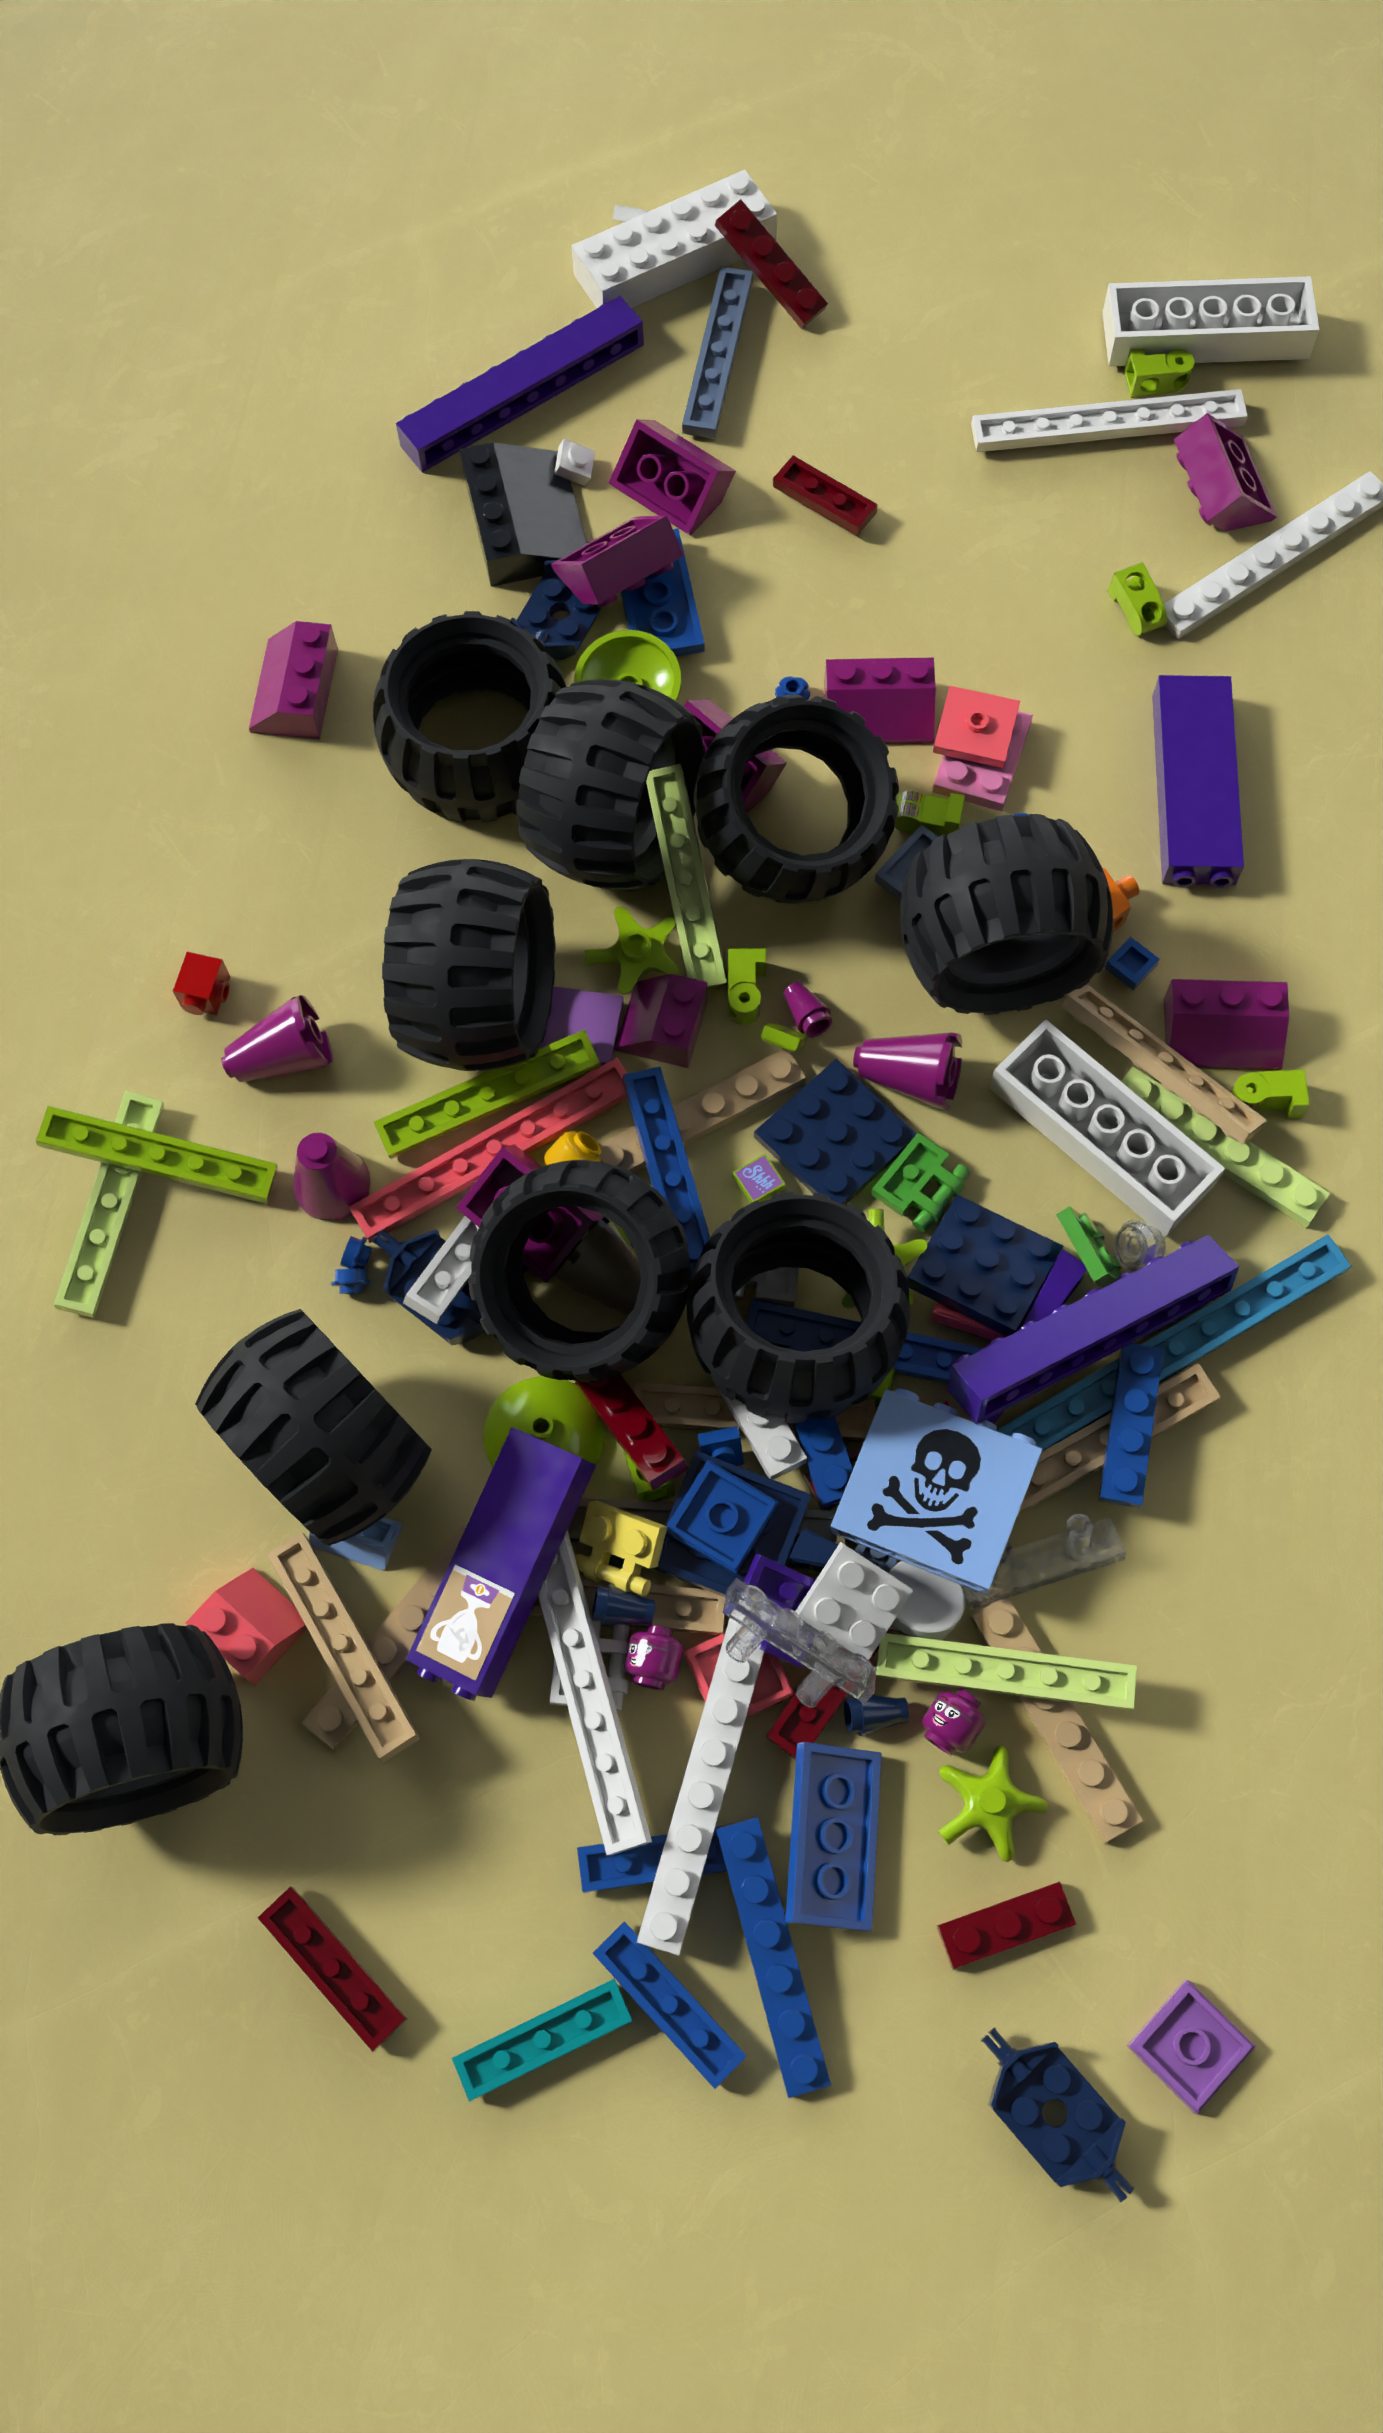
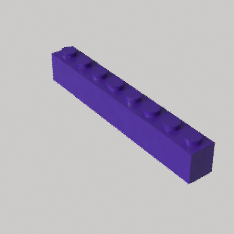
[396,296,644,473]
[947,1235,1240,1425]

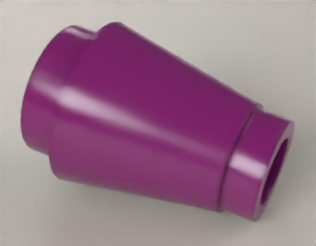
[784,982,832,1038]

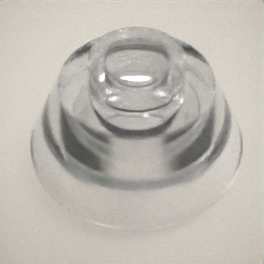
[1114,1220,1166,1273]

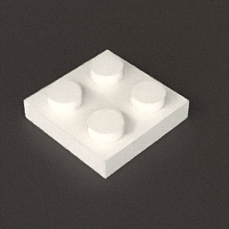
[794,1542,913,1662]

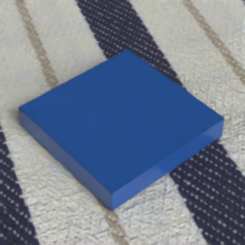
[666,1460,779,1576]

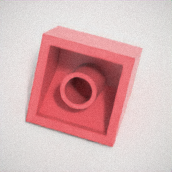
[185,1568,307,1686]

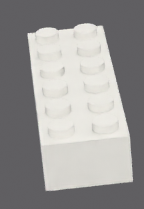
[571,170,777,309]
[1102,276,1319,366]
[989,1019,1225,1238]

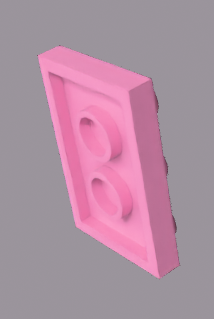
[932,711,1033,812]

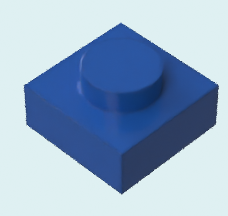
[1105,936,1160,991]
[697,1426,744,1466]

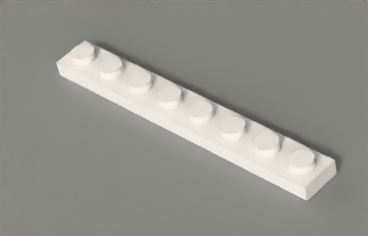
[971,389,1248,452]
[1164,471,1383,640]
[538,1530,652,1855]
[637,1603,774,1956]

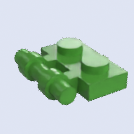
[871,1132,970,1232]
[1056,1206,1122,1288]

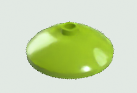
[574,630,682,702]
[483,1376,604,1468]

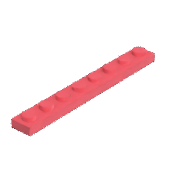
[349,1058,628,1243]

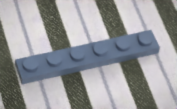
[682,267,753,439]

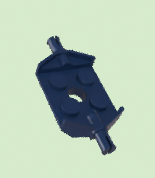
[511,560,602,660]
[373,1229,494,1346]
[981,2027,1134,2202]

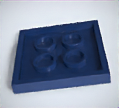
[754,1059,916,1205]
[907,1195,1063,1337]
[652,1450,811,1612]

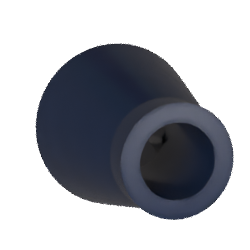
[592,1584,655,1626]
[844,1693,909,1736]

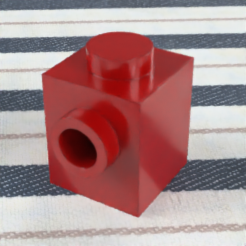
[173,952,230,1015]

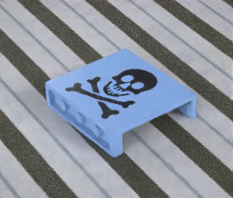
[830,1388,1042,1595]

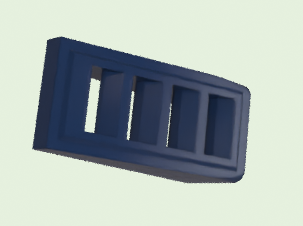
[788,1529,878,1572]

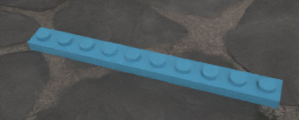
[997,1234,1352,1451]

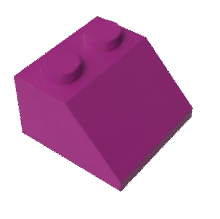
[615,974,708,1068]

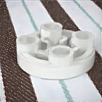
[889,1561,965,1640]

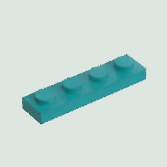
[452,1978,633,2101]

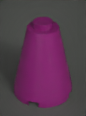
[221,995,333,1082]
[853,1032,962,1110]
[293,1133,370,1221]

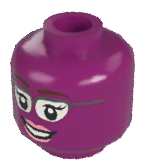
[624,1625,683,1690]
[922,1689,986,1756]

